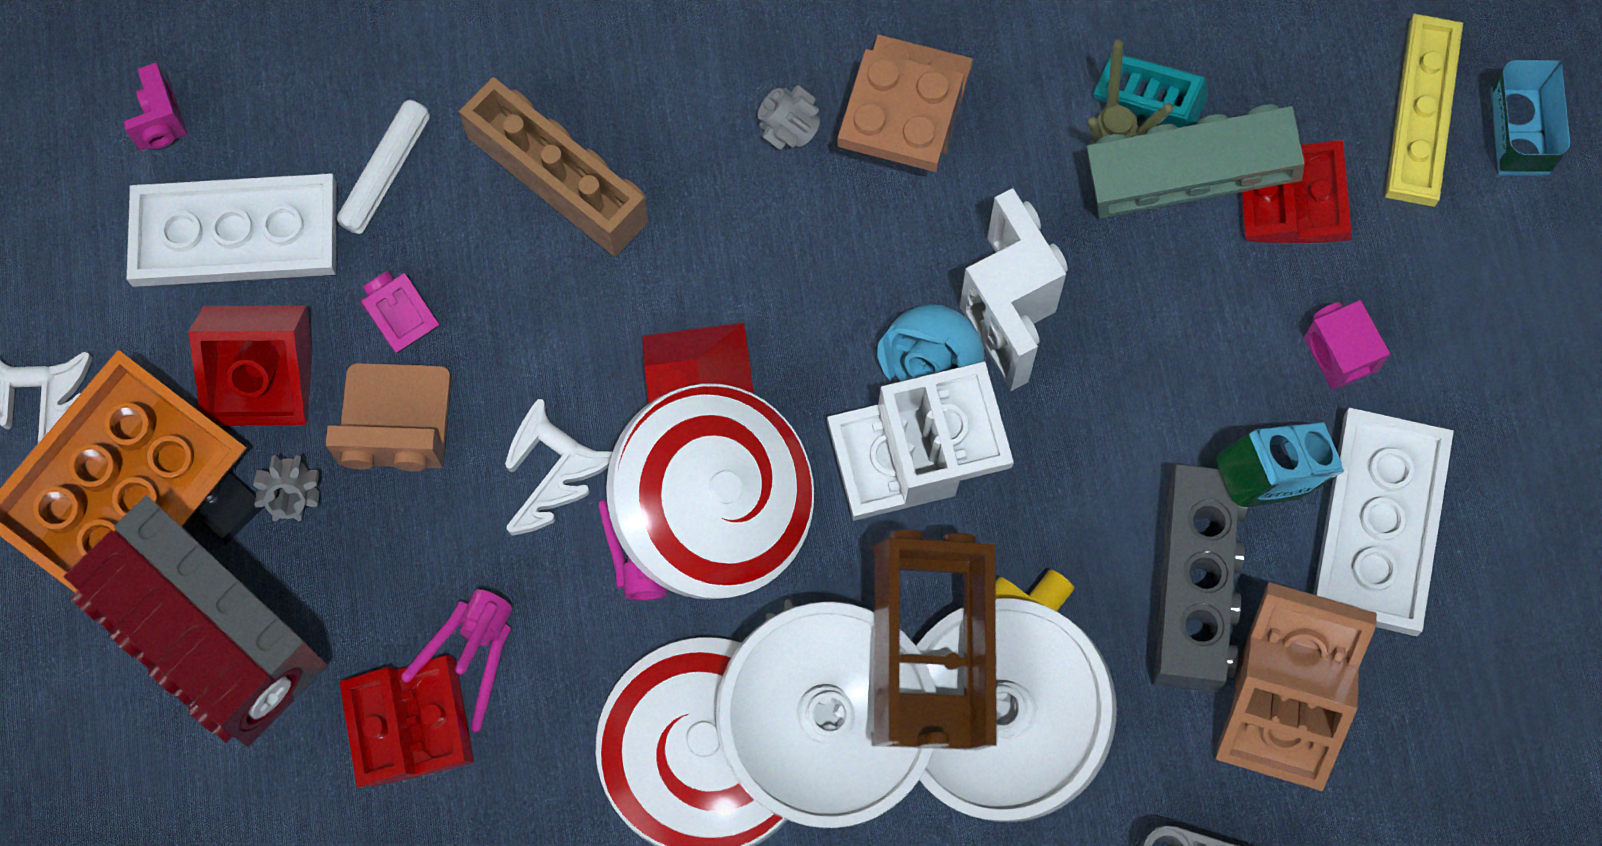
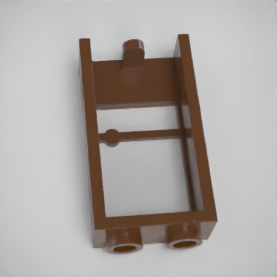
[872,530,997,750]

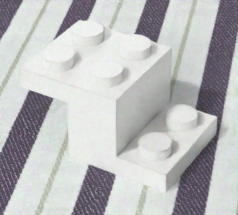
[960,188,1068,391]
[827,362,1014,521]

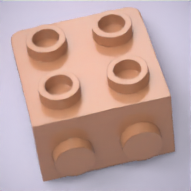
[325,363,451,471]

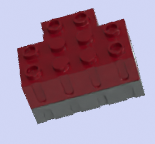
[63,495,328,747]

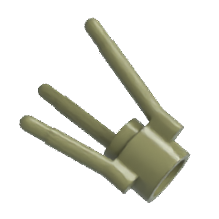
[1088,39,1173,145]

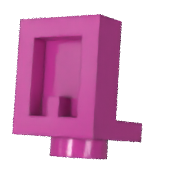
[123,62,188,150]
[358,270,439,353]

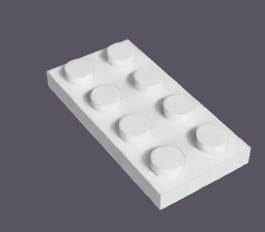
[127,174,337,287]
[1313,408,1454,636]

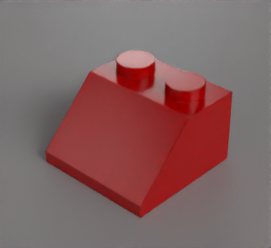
[188,305,312,426]

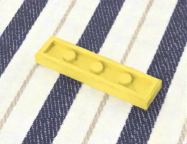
[1385,14,1463,207]

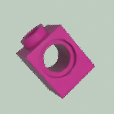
[1304,300,1390,391]

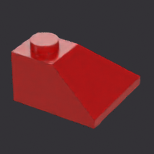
[642,322,754,403]

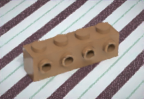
[458,76,649,257]

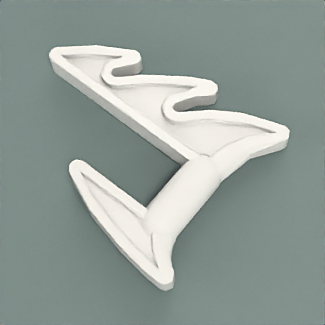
[0,352,92,443]
[505,399,613,536]

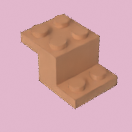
[838,35,973,172]
[1215,582,1377,791]

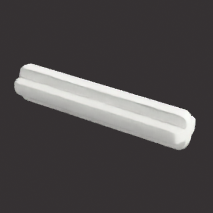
[337,100,429,234]

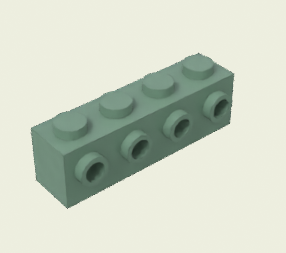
[1087,104,1305,219]

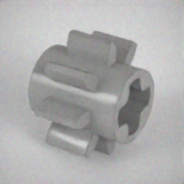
[758,85,820,150]
[253,455,320,522]

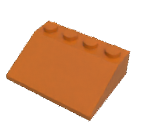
[0,350,247,593]

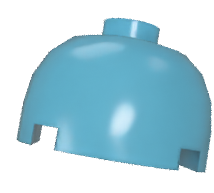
[877,304,984,382]

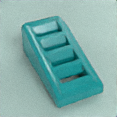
[1093,54,1208,128]

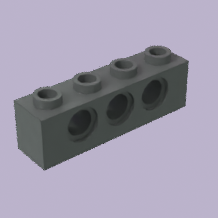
[1152,464,1247,692]

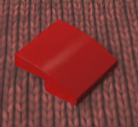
[1242,140,1353,243]
[339,655,474,788]

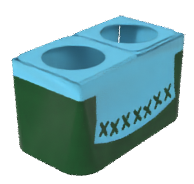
[1490,60,1570,176]
[1217,422,1344,507]

